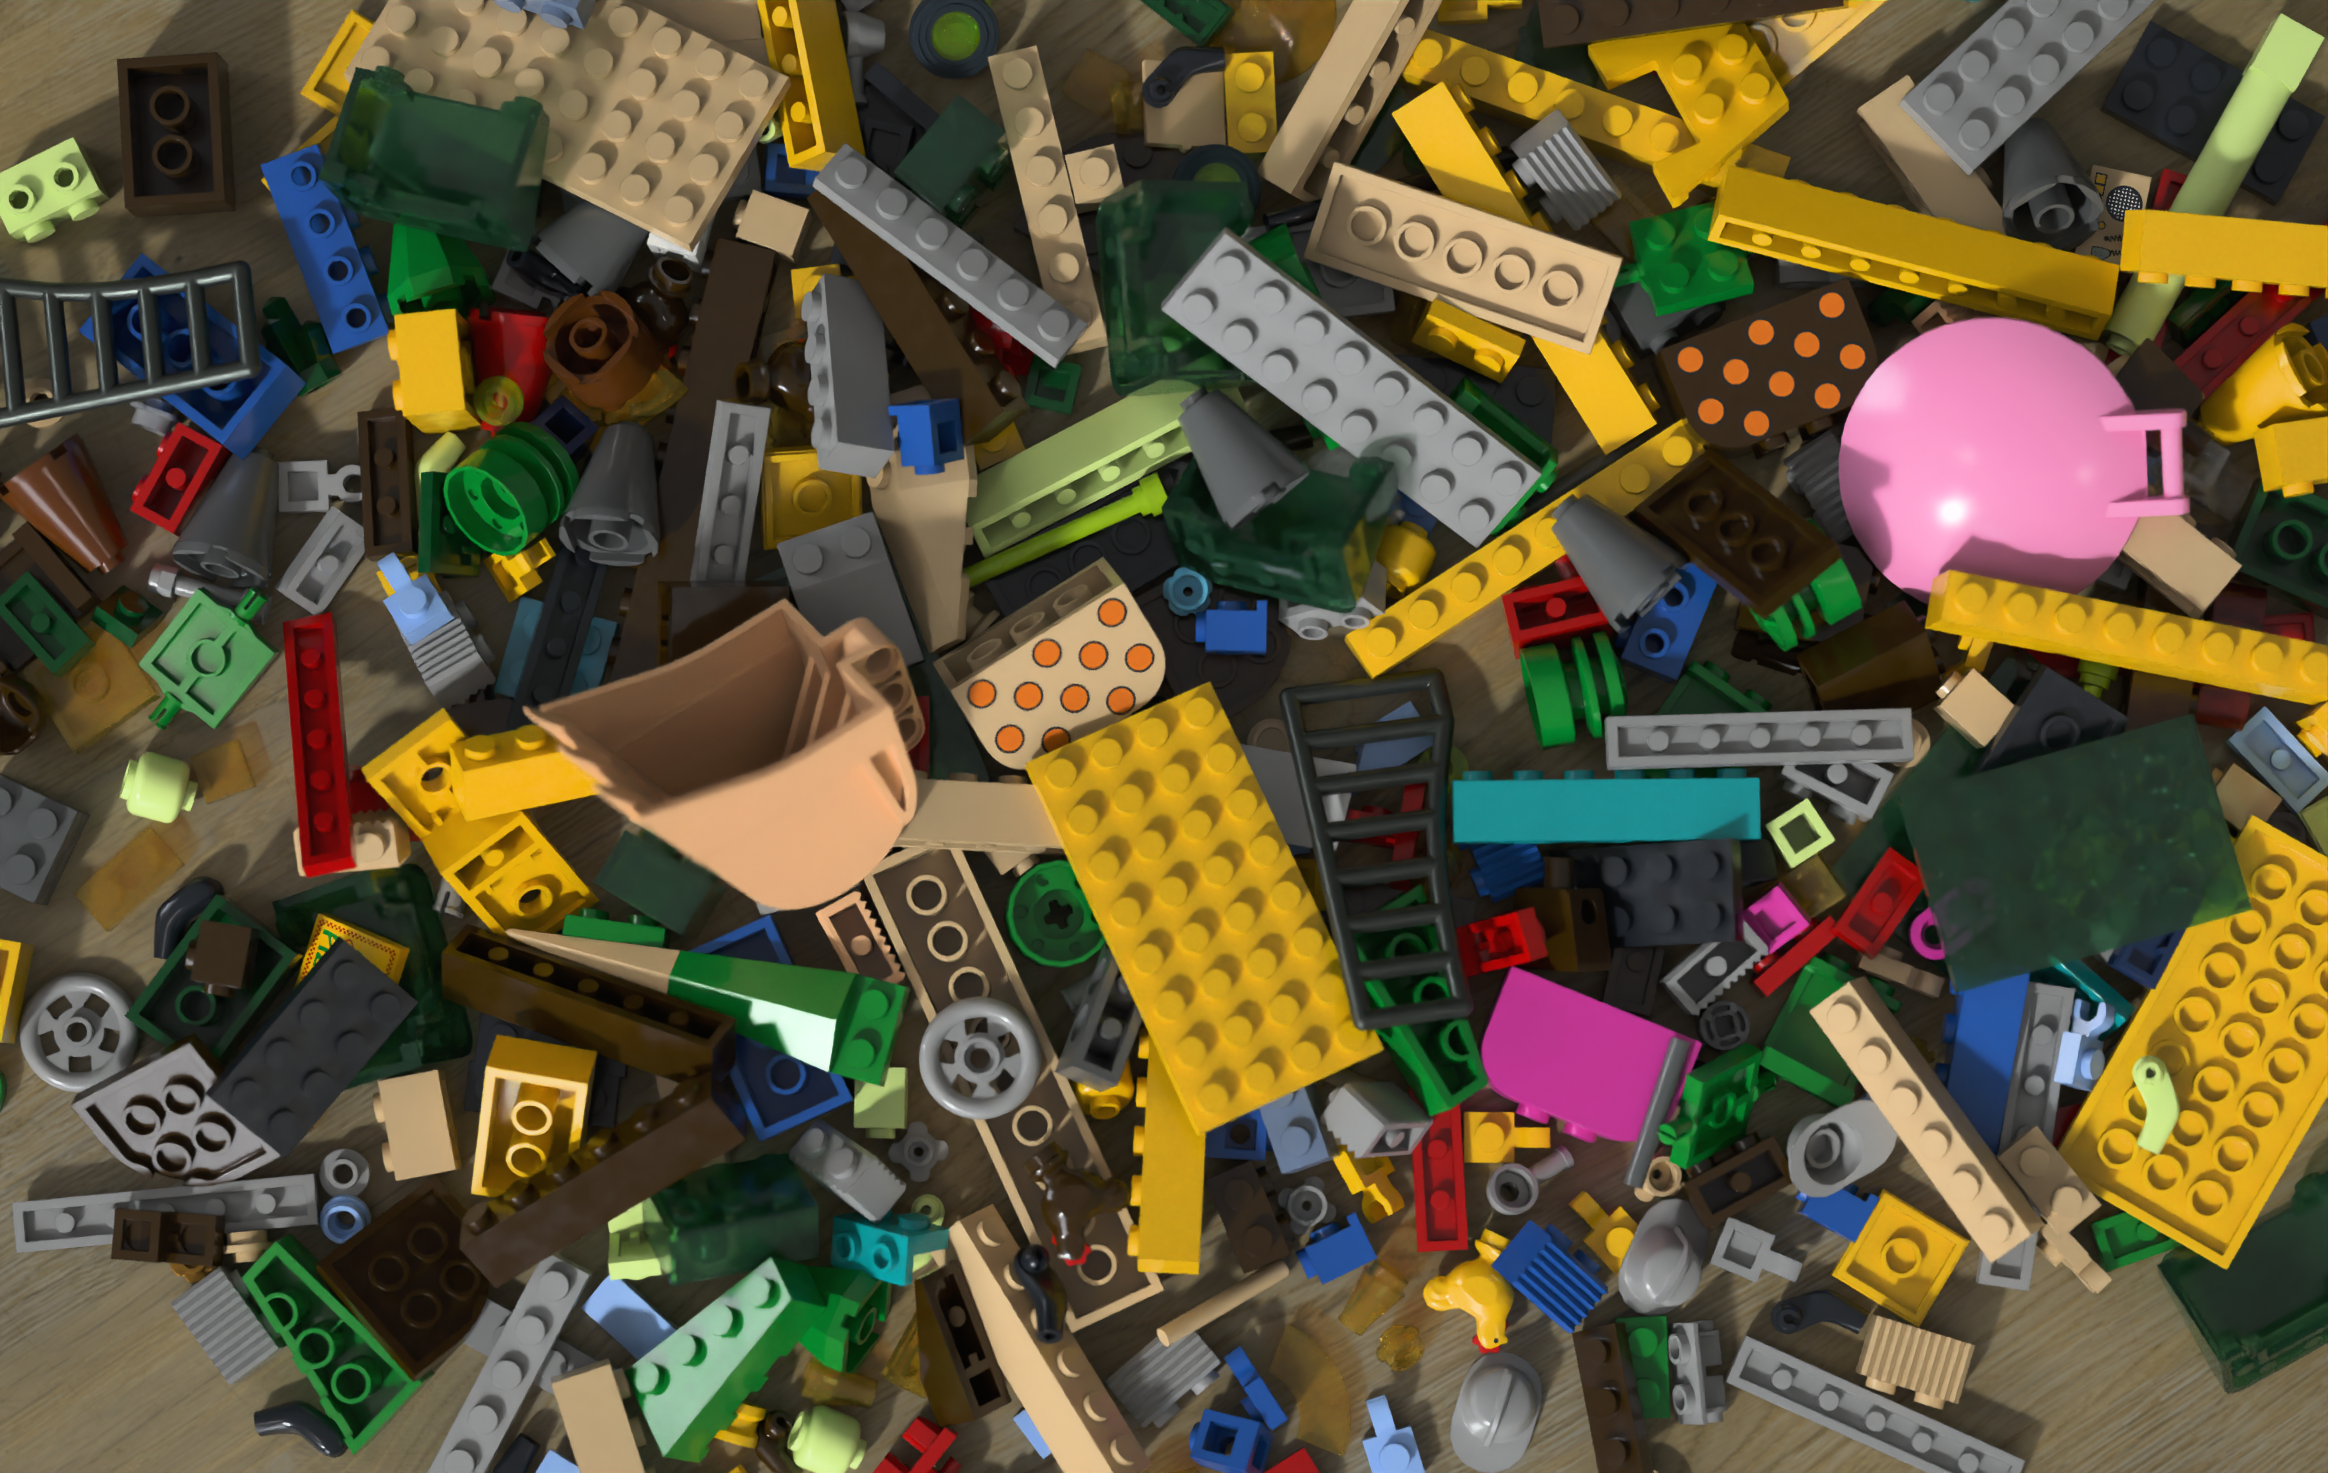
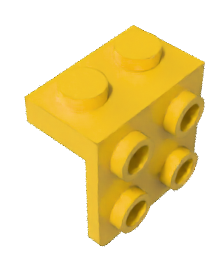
[1411,298,1526,383]

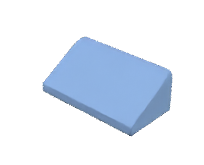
[581,1274,679,1361]

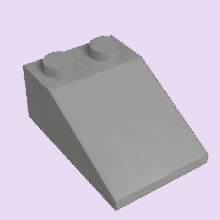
[777,511,925,667]

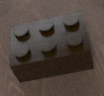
[117,52,236,218]

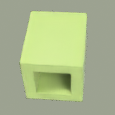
[1761,798,1835,871]
[854,1067,908,1138]

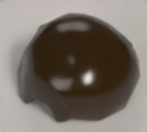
[0,674,48,756]

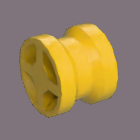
[714,1400,767,1448]

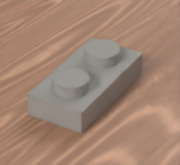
[275,506,365,615]

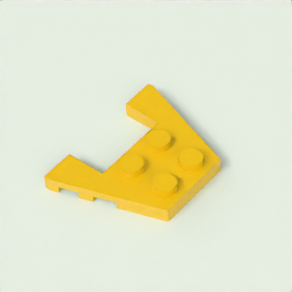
[1588,23,1789,209]

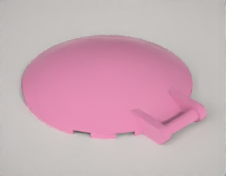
[1839,317,2190,605]

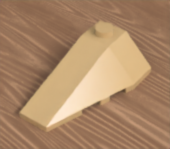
[866,442,978,654]

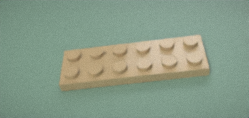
[1303,160,1624,355]

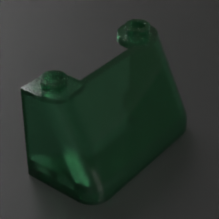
[319,66,550,252]
[1096,180,1259,396]
[1161,456,1399,614]
[272,863,473,1093]
[2157,1171,2328,1394]

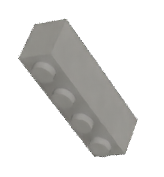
[801,273,895,478]

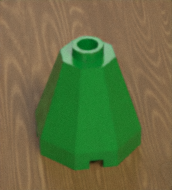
[387,203,496,321]
[799,1266,892,1374]

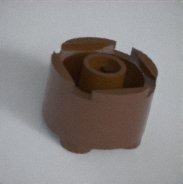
[542,291,662,411]

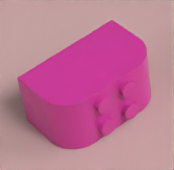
[1477,966,1702,1143]

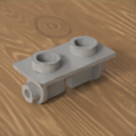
[1667,1319,1727,1425]

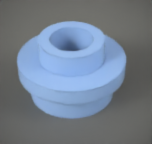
[320,1194,371,1244]

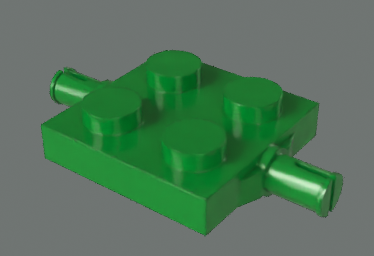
[1613,201,1755,317]
[138,586,280,730]
[1658,1042,1777,1170]

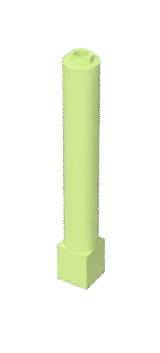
[2103,13,2325,356]

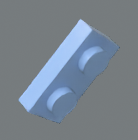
[2225,706,2328,815]

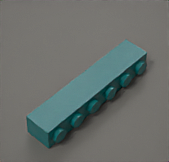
[1451,768,1761,844]

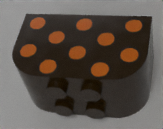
[1651,278,1878,460]

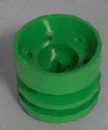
[443,421,579,556]
[1748,517,1862,652]
[1519,631,1628,751]
[1004,860,1106,968]

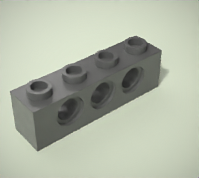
[1055,941,1142,1092]

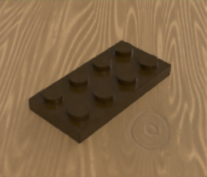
[1634,447,1842,620]

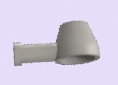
[839,11,885,106]
[1486,1145,1574,1215]

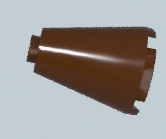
[0,433,129,576]

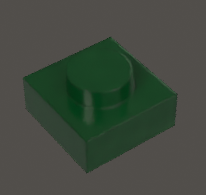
[1024,354,1083,416]
[91,584,164,648]

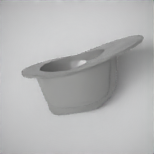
[1783,1099,1898,1197]
[1618,1198,1709,1316]
[1450,1352,1542,1473]

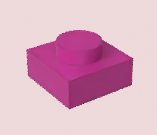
[1743,881,1812,954]

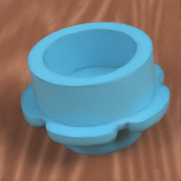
[1163,567,1213,616]

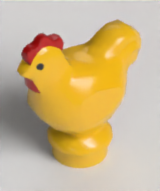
[1423,1228,1514,1354]

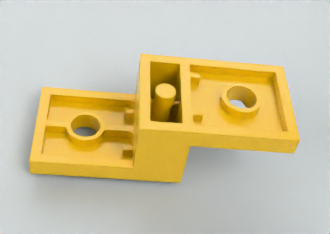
[361,708,599,947]

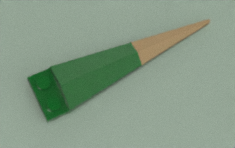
[505,929,911,1087]

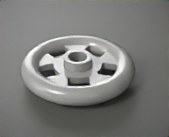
[20,972,140,1092]
[919,997,1041,1119]

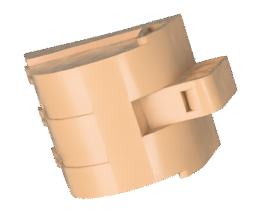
[524,598,925,910]

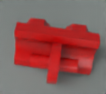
[873,1415,963,1473]

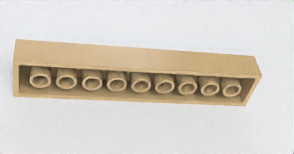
[864,847,1165,1333]

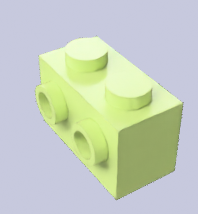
[0,137,109,243]

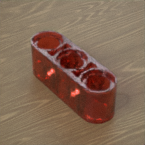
[2189,582,2267,732]

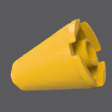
[2198,322,2328,446]

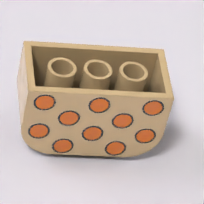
[933,557,1165,770]

